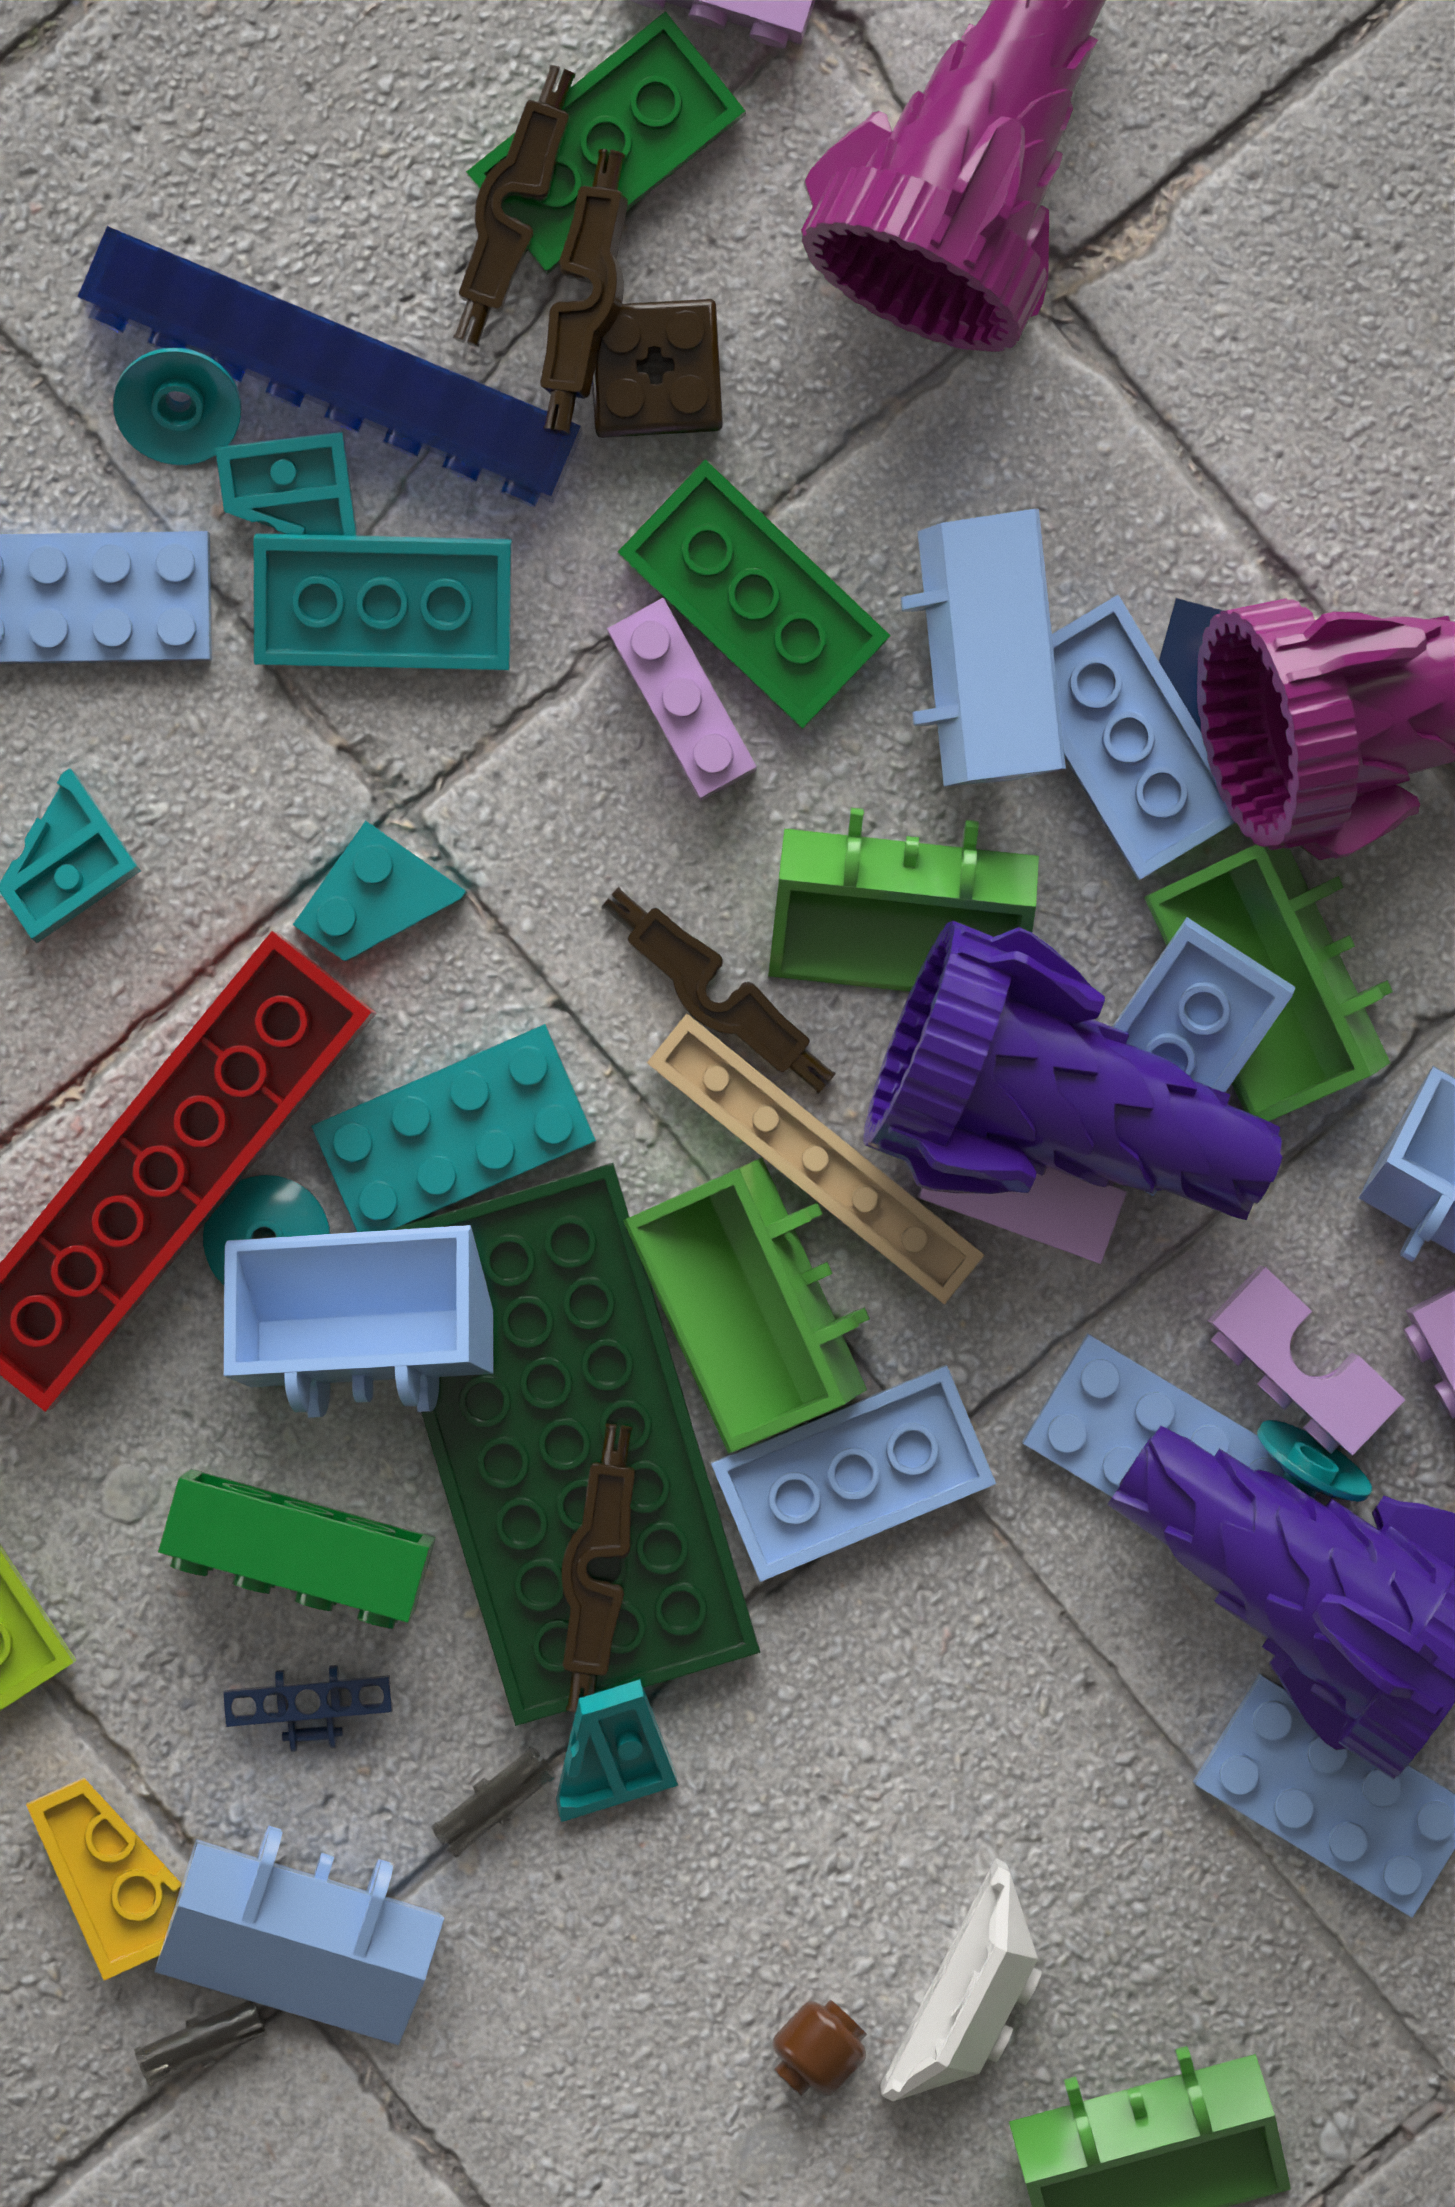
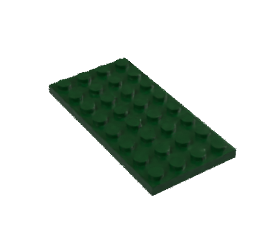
[391,1162,760,1726]

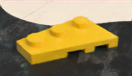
[26,1777,182,1981]

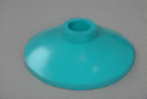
[113,348,242,465]
[203,1175,330,1285]
[1257,1420,1372,1502]

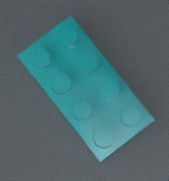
[253,534,512,670]
[311,1024,597,1232]

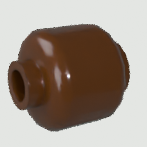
[772,1999,867,2096]

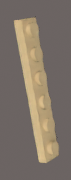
[647,1013,985,1305]

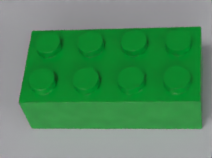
[158,1468,436,1629]

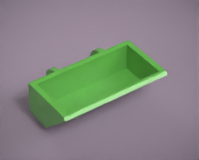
[768,807,1039,992]
[1144,844,1393,1122]
[623,1157,870,1454]
[1009,2046,1291,2207]

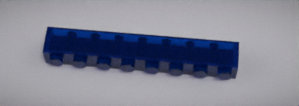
[77,226,583,507]

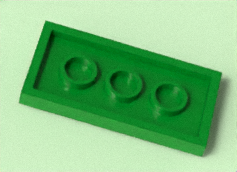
[466,11,746,275]
[617,459,891,730]

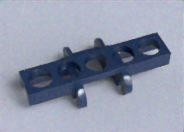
[223,1665,393,1752]

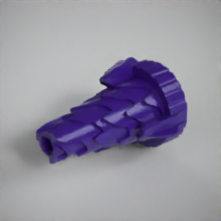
[863,920,1283,1220]
[1107,1426,1455,1779]

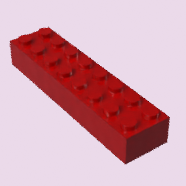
[0,931,377,1412]

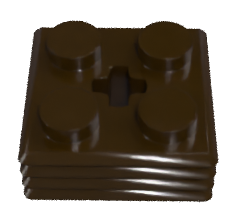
[592,299,723,438]

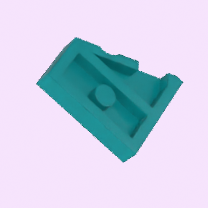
[0,768,142,943]
[293,820,467,962]

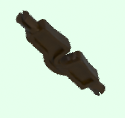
[453,65,576,347]
[540,149,628,436]
[601,887,836,1094]
[562,1424,636,1712]

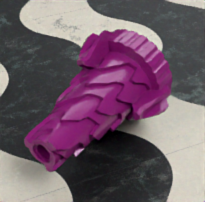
[801,0,1106,352]
[1197,598,1455,860]

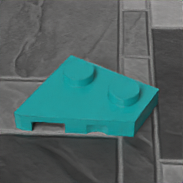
[215,431,358,536]
[556,1679,678,1822]

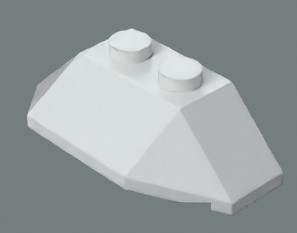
[880,1858,1042,2101]

